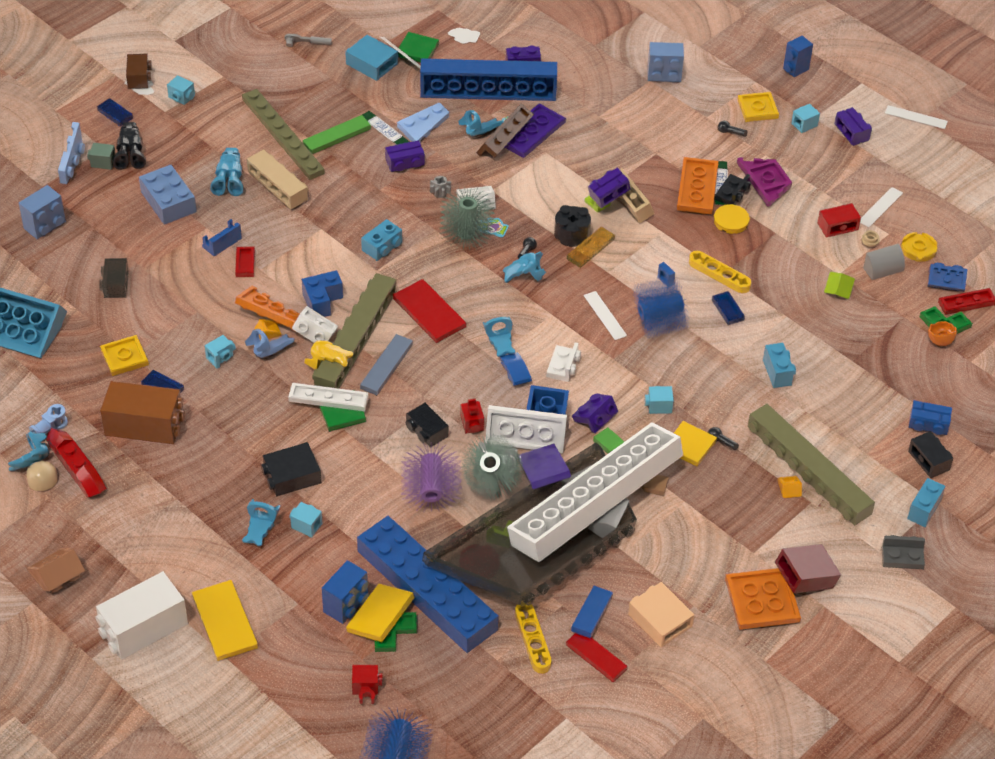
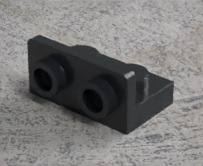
[714,174,751,205]

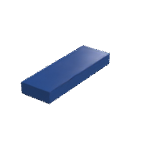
[571,586,613,638]

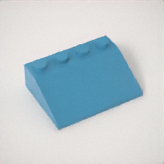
[0,288,67,358]

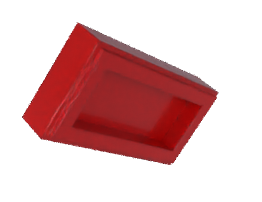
[235,246,255,277]

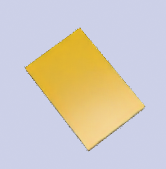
[346,584,415,642]

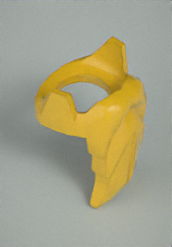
[304,340,353,370]

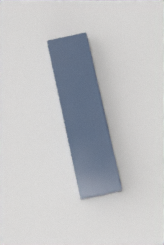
[360,334,413,395]

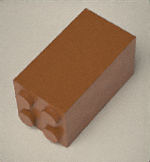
[100,381,185,445]

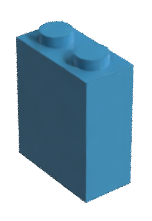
[345,35,398,81]

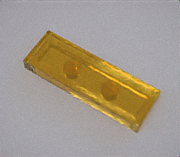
[567,226,615,268]

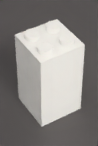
[95,571,188,660]

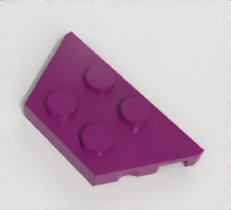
[737,157,792,207]

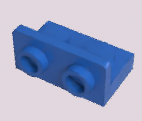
[927,262,968,292]

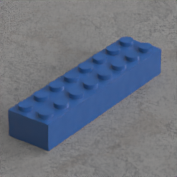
[420,58,557,101]
[357,515,499,653]

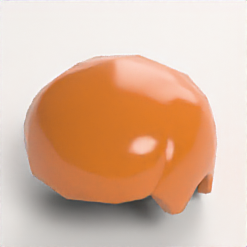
[928,321,957,346]

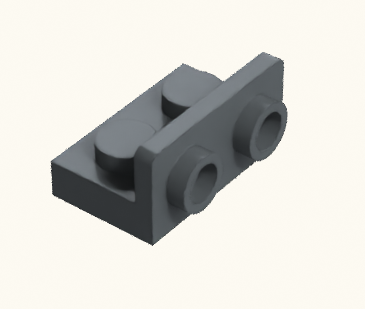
[881,535,925,570]

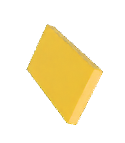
[192,580,258,661]

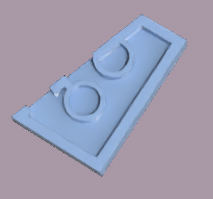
[397,102,449,142]
[58,122,85,184]

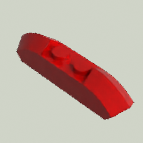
[46,428,107,498]

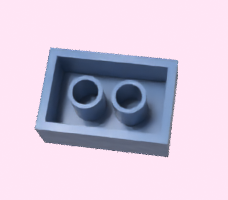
[139,165,196,225]

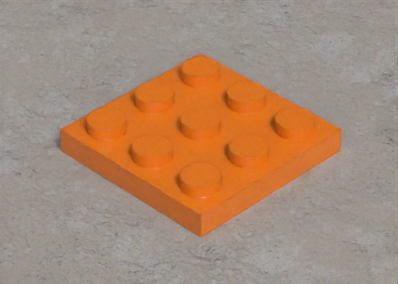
[725,568,801,630]

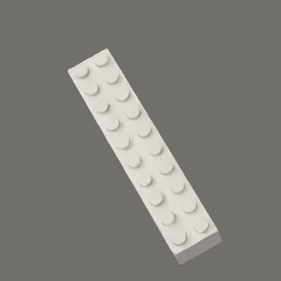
[507,423,683,562]

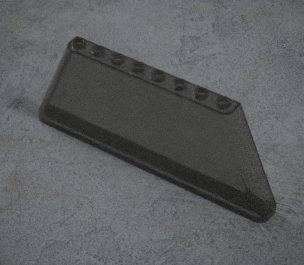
[422,443,637,606]

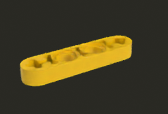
[689,251,751,294]
[515,601,551,674]

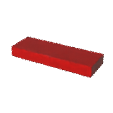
[938,288,995,315]
[566,633,628,682]

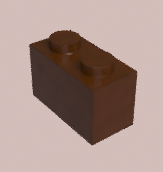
[126,53,152,89]

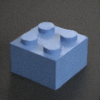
[647,42,684,82]
[19,185,66,239]

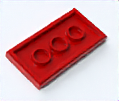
[393,279,467,343]

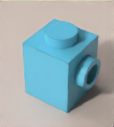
[167,75,195,105]
[791,104,820,133]
[644,386,674,414]
[289,502,323,538]

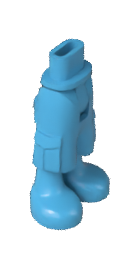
[210,147,244,196]

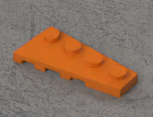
[235,285,300,332]

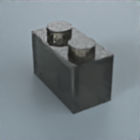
[99,258,129,298]

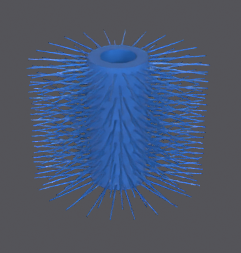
[633,275,689,338]
[360,707,433,759]

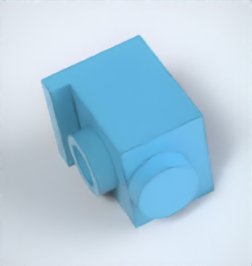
[204,335,236,369]

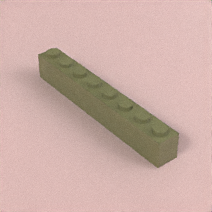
[312,273,397,389]
[748,404,875,526]

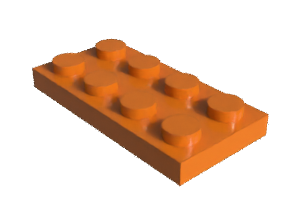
[677,157,718,214]

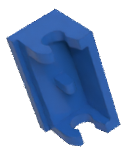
[202,219,242,256]

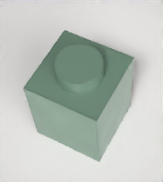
[87,143,115,170]

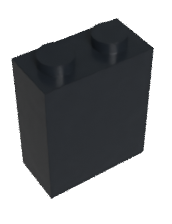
[260,442,322,497]

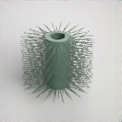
[439,186,495,249]
[461,433,523,500]

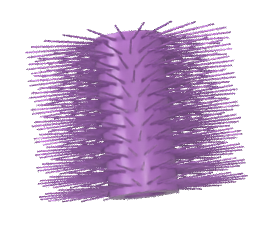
[401,443,462,512]

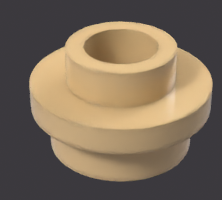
[861,230,880,247]

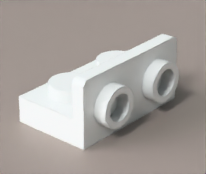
[456,186,496,210]
[292,306,338,343]
[546,342,581,382]

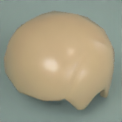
[27,461,58,491]

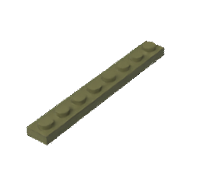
[242,89,325,180]

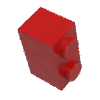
[817,203,861,238]

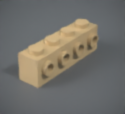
[247,149,308,209]

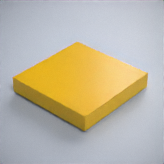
[737,92,779,122]
[100,335,149,376]
[674,421,717,467]

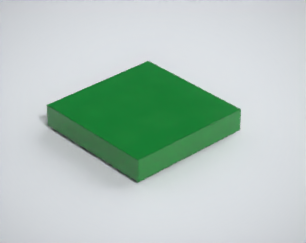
[398,32,439,63]
[318,390,366,431]

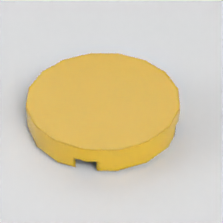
[714,204,750,234]
[901,232,937,262]

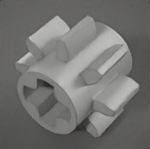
[430,176,451,198]

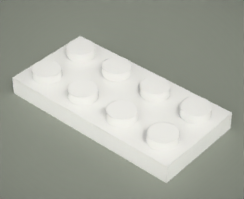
[485,405,567,453]

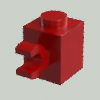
[460,398,484,434]
[352,665,383,704]

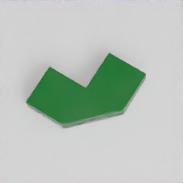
[919,306,973,334]
[375,612,417,652]

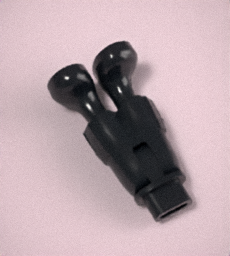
[113,122,146,170]

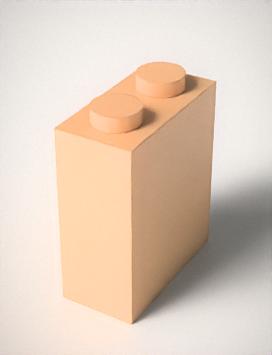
[628,582,694,647]

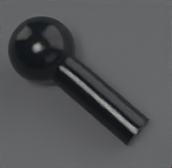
[717,120,748,137]
[518,237,537,259]
[707,427,739,450]

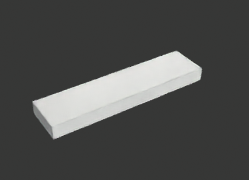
[288,383,369,411]

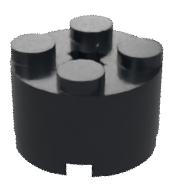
[554,205,591,247]

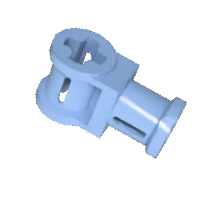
[29,404,68,434]

